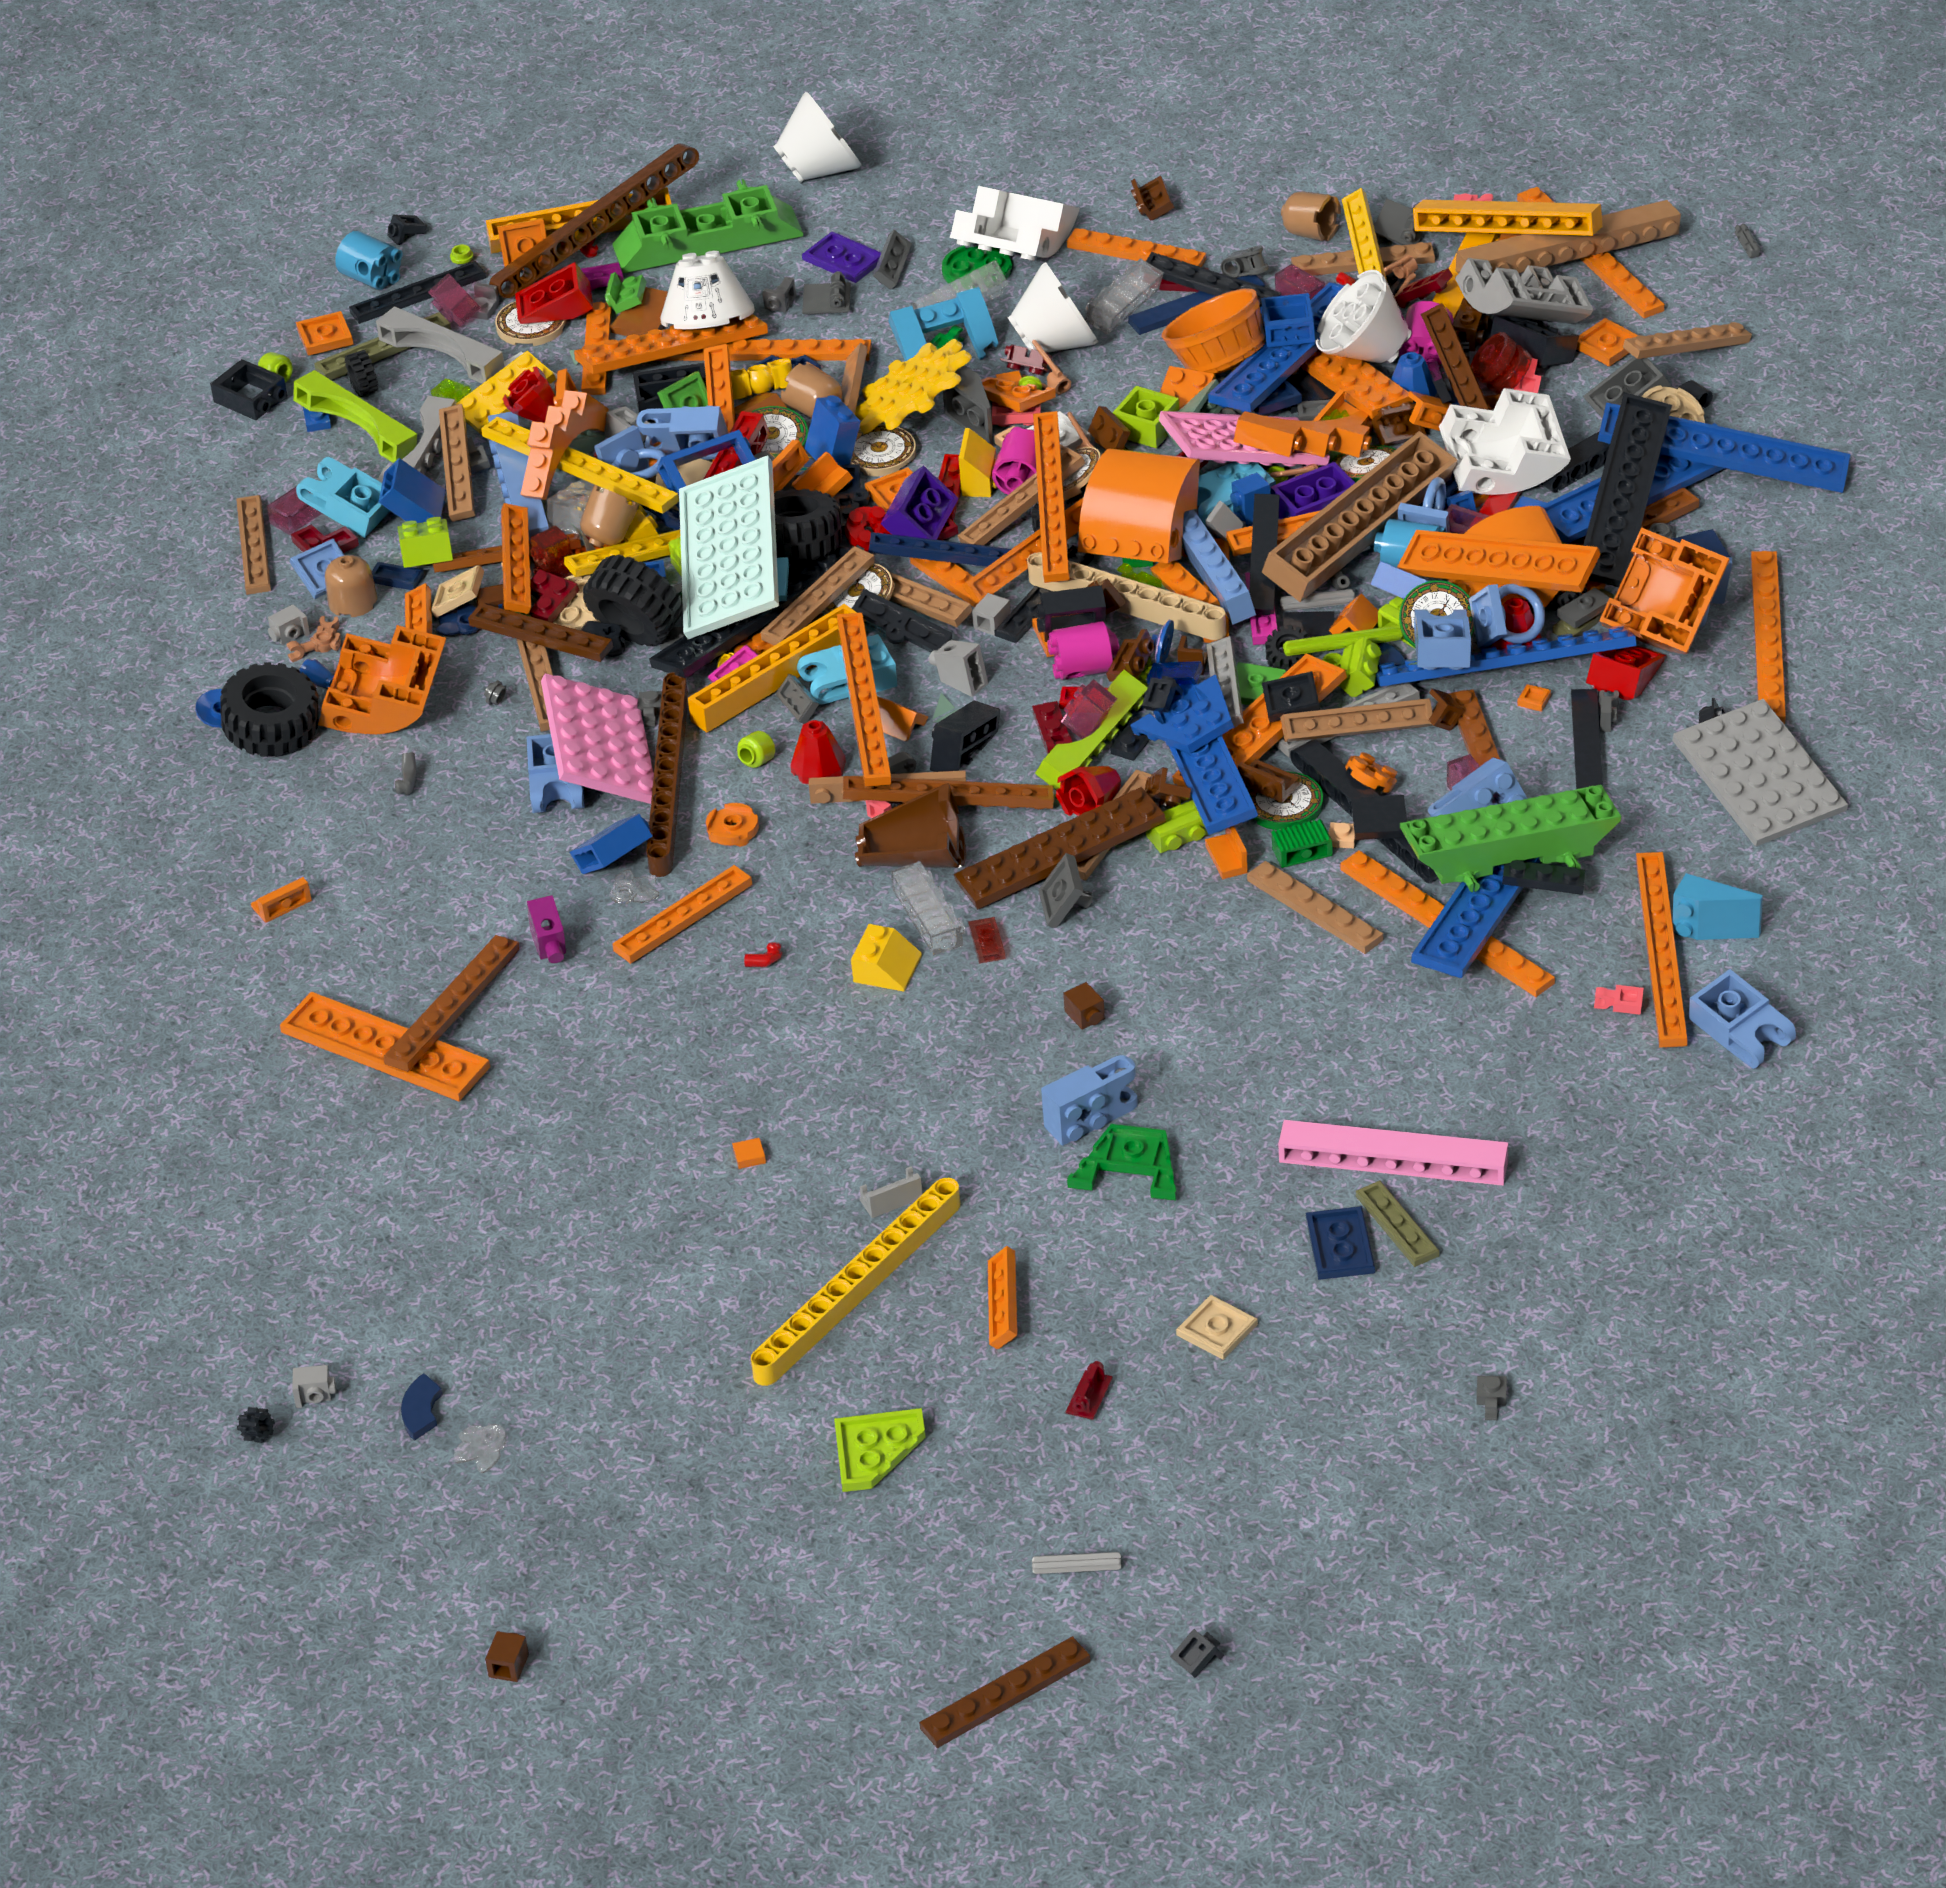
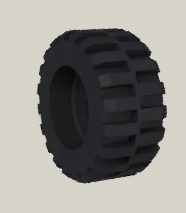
[774,489,842,563]
[583,555,682,646]
[220,662,319,757]

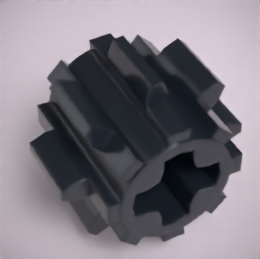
[237,1407,275,1443]

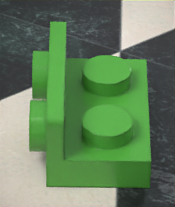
[605,272,647,314]

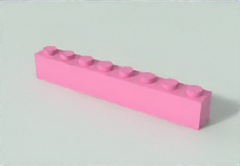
[1278,1120,1508,1186]

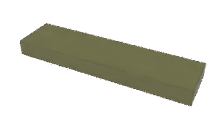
[1356,1180,1439,1267]

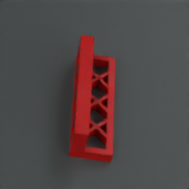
[703,411,770,480]

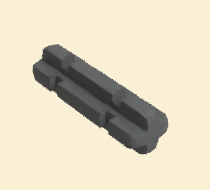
[1735,224,1761,258]

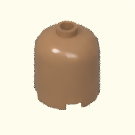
[1281,191,1341,241]
[781,362,842,419]
[580,485,639,548]
[325,555,378,617]

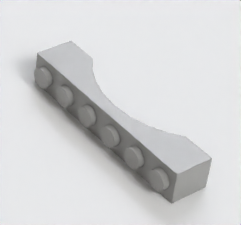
[376,306,505,384]
[377,396,456,483]

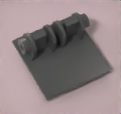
[1374,198,1423,245]
[802,271,851,314]

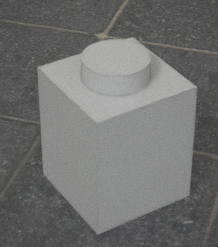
[972,593,1011,636]

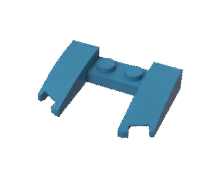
[888,287,999,361]

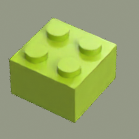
[1113,386,1179,449]
[397,517,453,568]

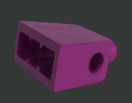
[527,895,566,963]

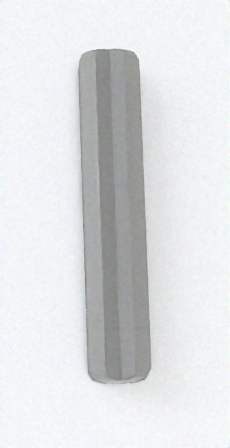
[1280,589,1355,611]
[1032,1552,1121,1574]

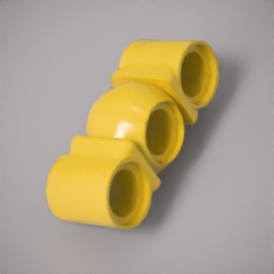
[731,358,792,400]

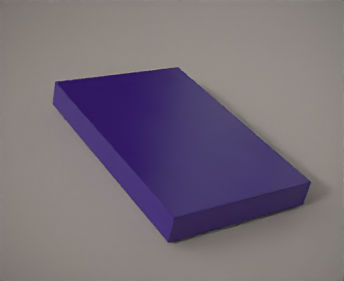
[802,232,881,283]

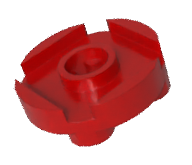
[844,506,892,552]

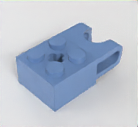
[636,406,729,460]
[1414,609,1471,670]
[526,734,585,813]
[1428,758,1528,817]
[1689,969,1796,1069]
[1041,1055,1138,1146]

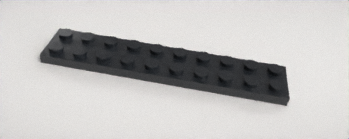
[1583,392,1672,588]
[649,546,850,678]

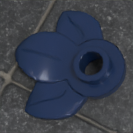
[436,603,480,635]

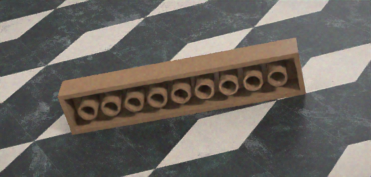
[1262,431,1457,602]

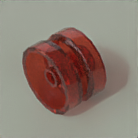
[1471,332,1532,395]

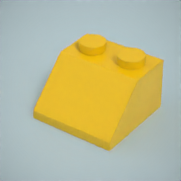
[959,428,997,497]
[851,924,922,991]

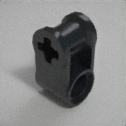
[580,621,625,657]

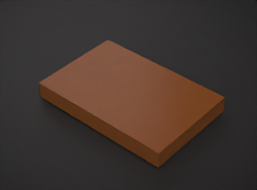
[610,287,668,336]

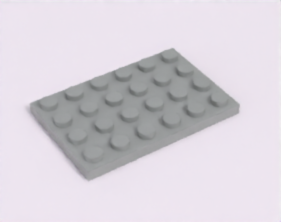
[1672,699,1848,846]

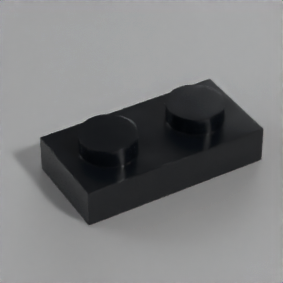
[1110,716,1150,761]

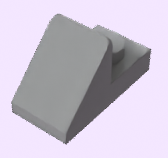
[1206,500,1243,541]

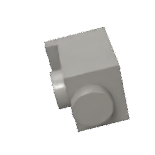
[268,605,310,645]
[292,1365,336,1408]

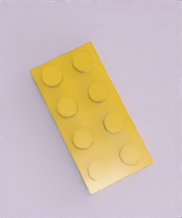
[456,351,557,435]

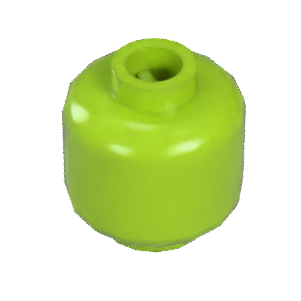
[258,352,293,383]
[737,730,775,768]

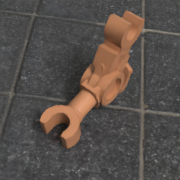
[286,616,341,662]

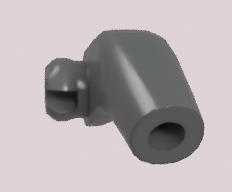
[1330,567,1350,591]
[395,752,416,795]

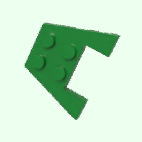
[1067,1124,1176,1201]

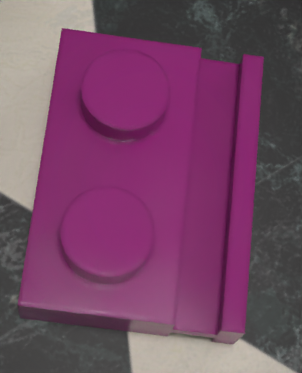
[581,262,624,291]

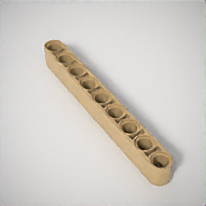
[1027,552,1227,640]

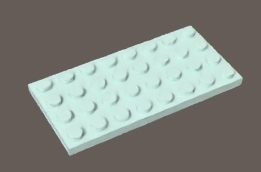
[679,455,779,639]

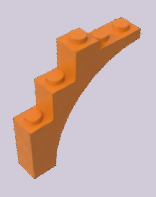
[521,390,609,500]
[1233,409,1373,458]

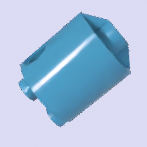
[335,231,403,290]
[1374,519,1445,568]

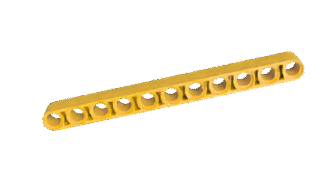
[751,1178,960,1386]

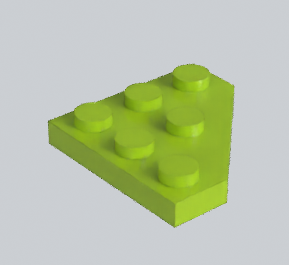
[834,1408,925,1492]

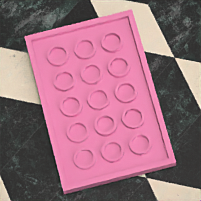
[1159,411,1330,467]
[541,673,654,804]

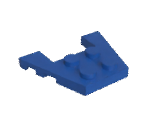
[1130,674,1234,753]

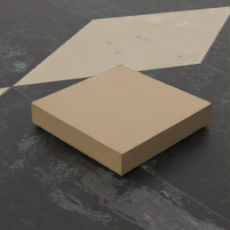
[431,565,484,618]
[1176,1295,1258,1360]

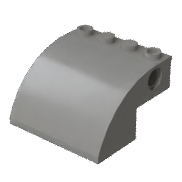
[1455,258,1593,324]

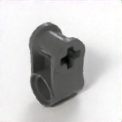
[1220,245,1269,278]

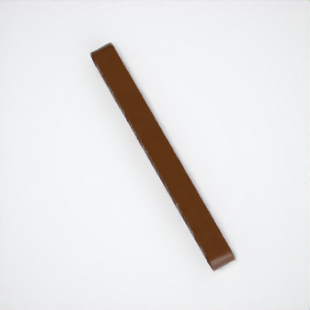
[489,143,699,298]
[646,672,688,877]

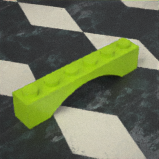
[293,370,417,463]
[1035,670,1148,790]

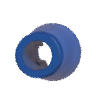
[299,659,334,689]

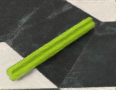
[1283,625,1403,656]

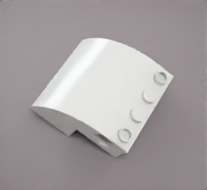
[950,186,1079,261]
[1439,388,1571,495]

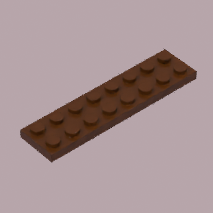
[954,787,1166,910]

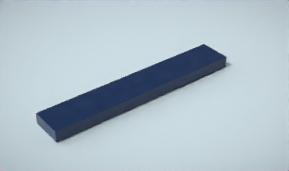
[1128,275,1265,335]
[869,532,1011,567]

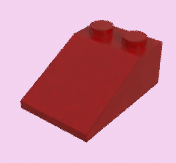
[515,262,593,324]
[1586,646,1666,700]

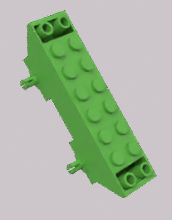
[612,179,803,273]
[1400,785,1621,892]

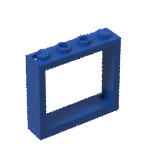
[657,429,758,512]

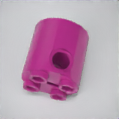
[1398,301,1454,368]
[992,427,1037,495]
[1047,621,1119,680]

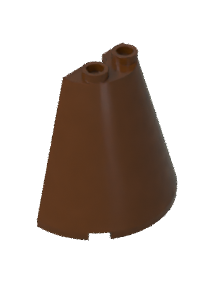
[855,783,966,868]

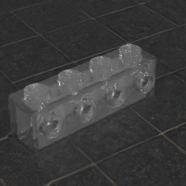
[1085,258,1164,335]
[912,260,1009,309]
[891,861,965,956]

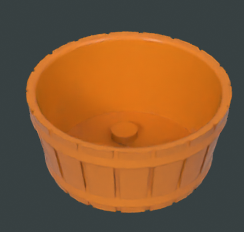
[1161,289,1266,374]

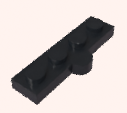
[835,464,870,534]
[852,589,953,653]

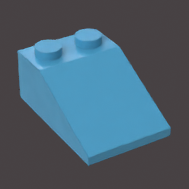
[1673,873,1763,940]

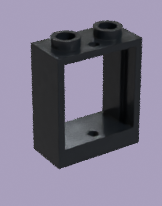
[210,359,288,420]
[1037,585,1106,642]

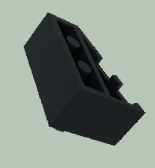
[1489,315,1579,368]
[633,363,707,422]
[930,700,1000,772]

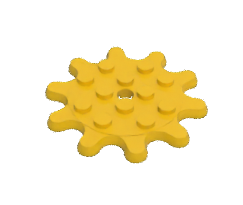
[855,339,972,434]

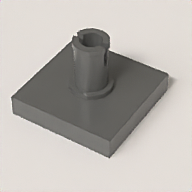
[1038,853,1093,928]

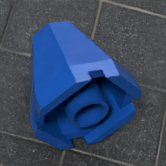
[1391,352,1438,404]

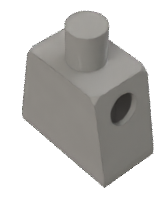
[929,640,989,697]

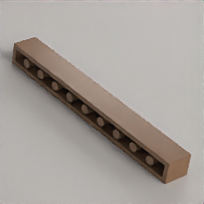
[1455,200,1681,274]

